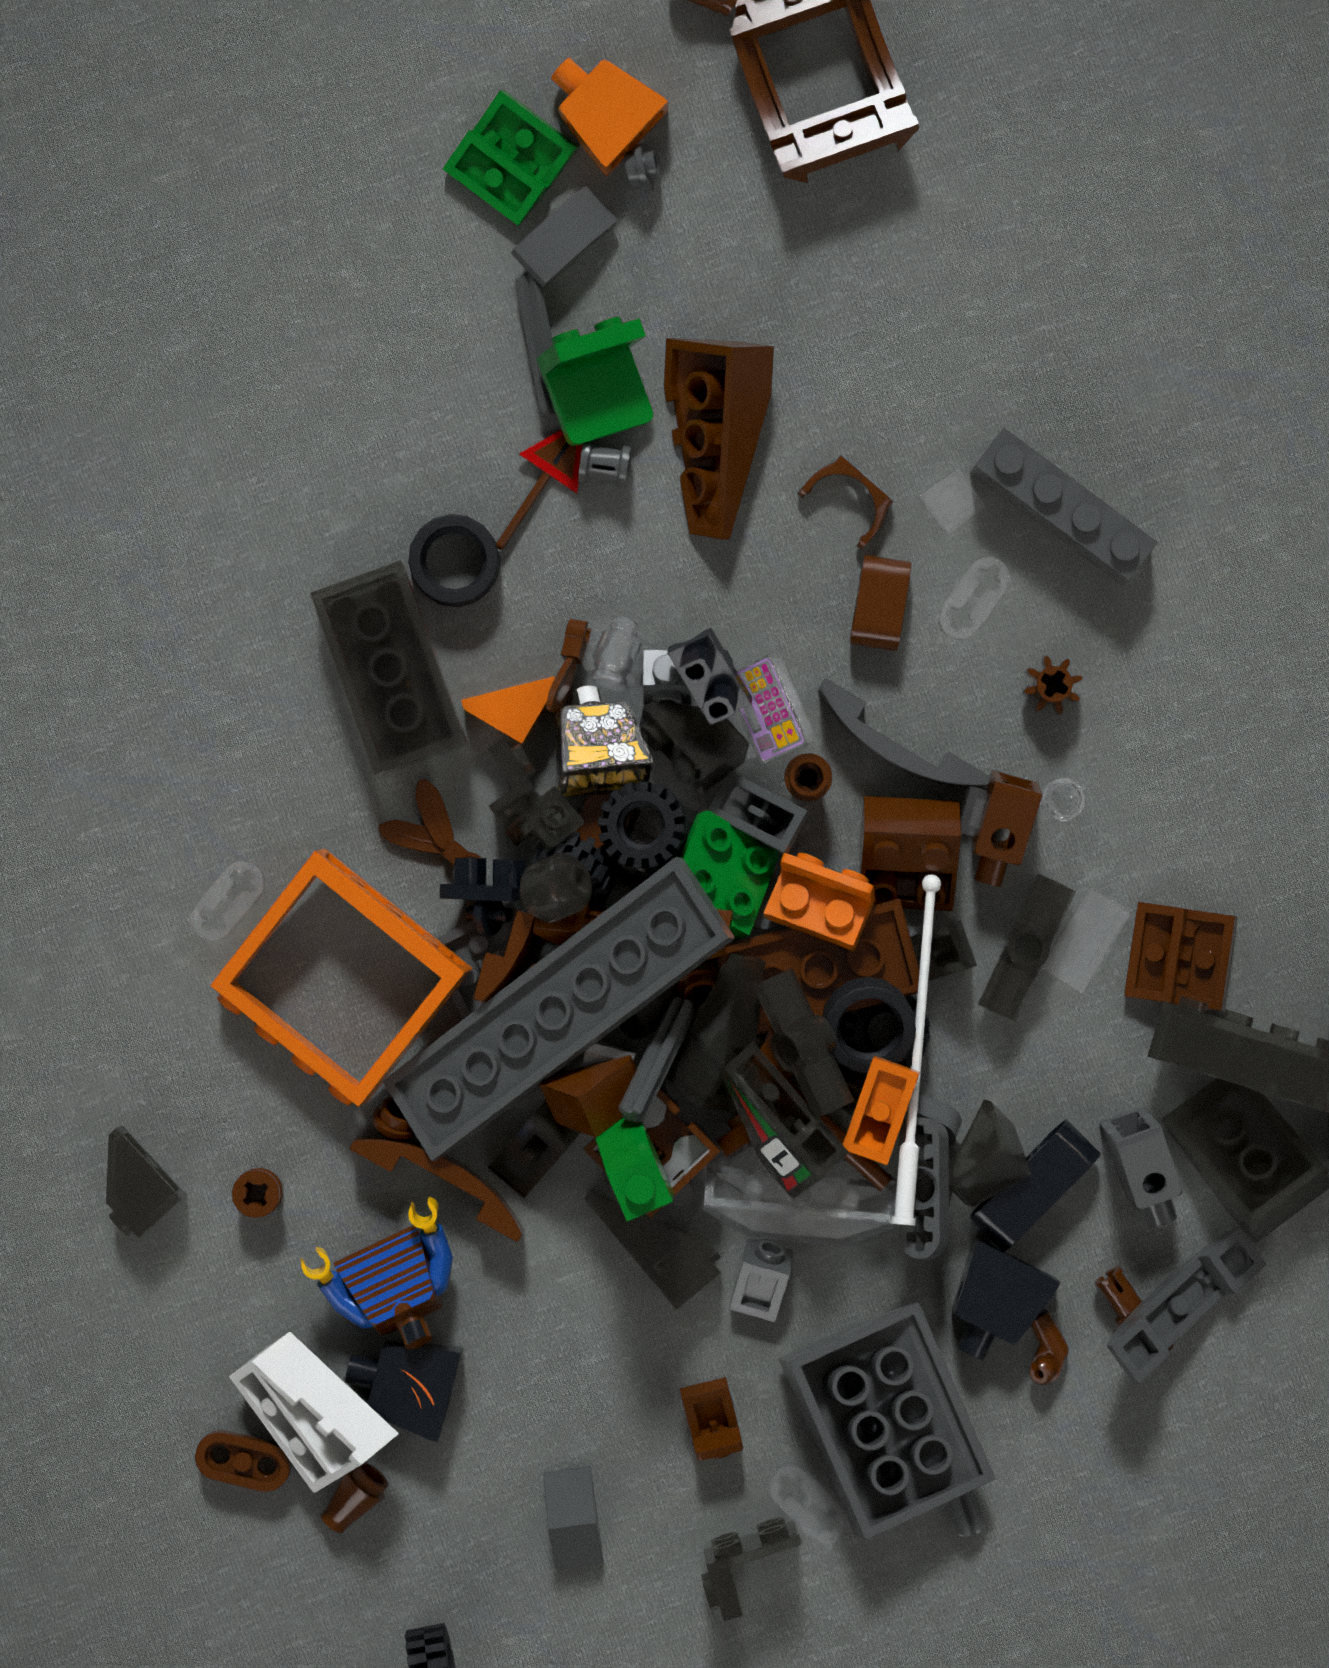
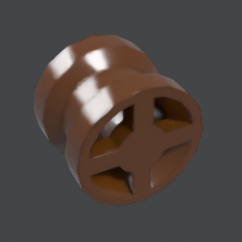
[232,1167,283,1218]

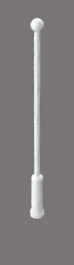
[891,874,941,1226]

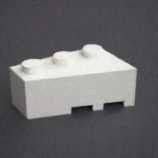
[229,1332,399,1493]

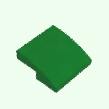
[442,90,579,226]

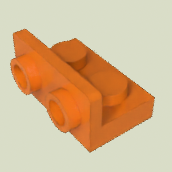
[764,853,875,951]

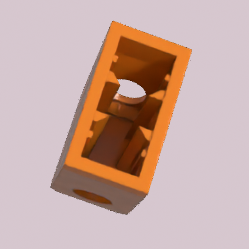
[551,58,668,177]

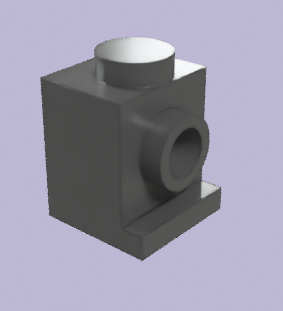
[643,650,691,717]

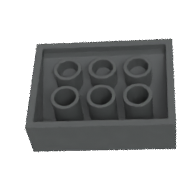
[778,1301,996,1540]

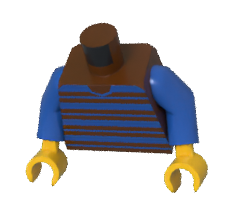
[300,1197,453,1349]

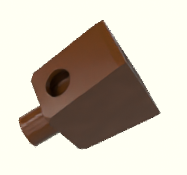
[971,770,1043,887]

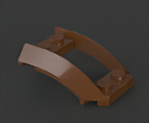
[729,0,919,184]

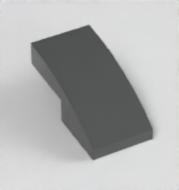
[511,186,618,288]

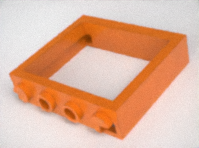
[210,848,473,1107]

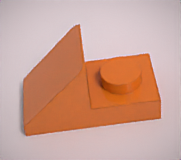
[841,1056,920,1165]

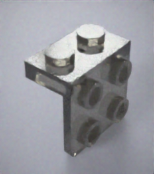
[701,1517,802,1621]

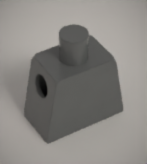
[1100,1107,1182,1227]

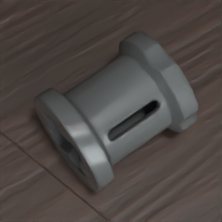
[578,442,631,489]

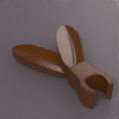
[546,619,593,732]
[379,779,482,865]

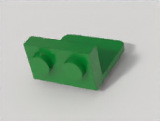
[536,316,653,446]
[680,811,778,942]

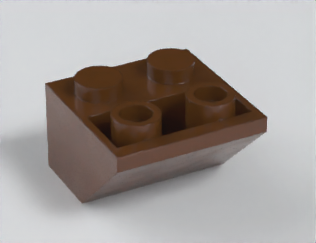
[859,796,961,911]

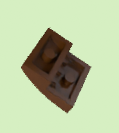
[1124,902,1238,1011]

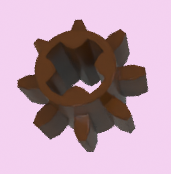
[1022,655,1083,715]

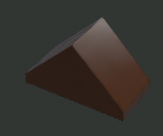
[539,1055,637,1138]

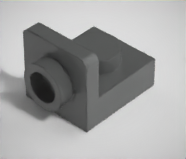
[729,1239,793,1322]

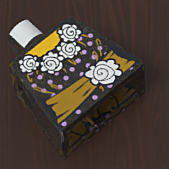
[556,685,653,798]

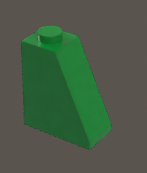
[596,1118,674,1221]

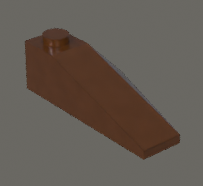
[664,338,774,540]

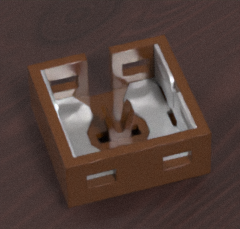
[583,1087,720,1219]

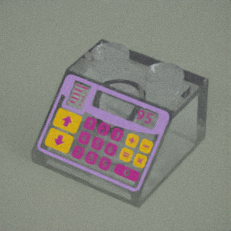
[734,650,817,766]

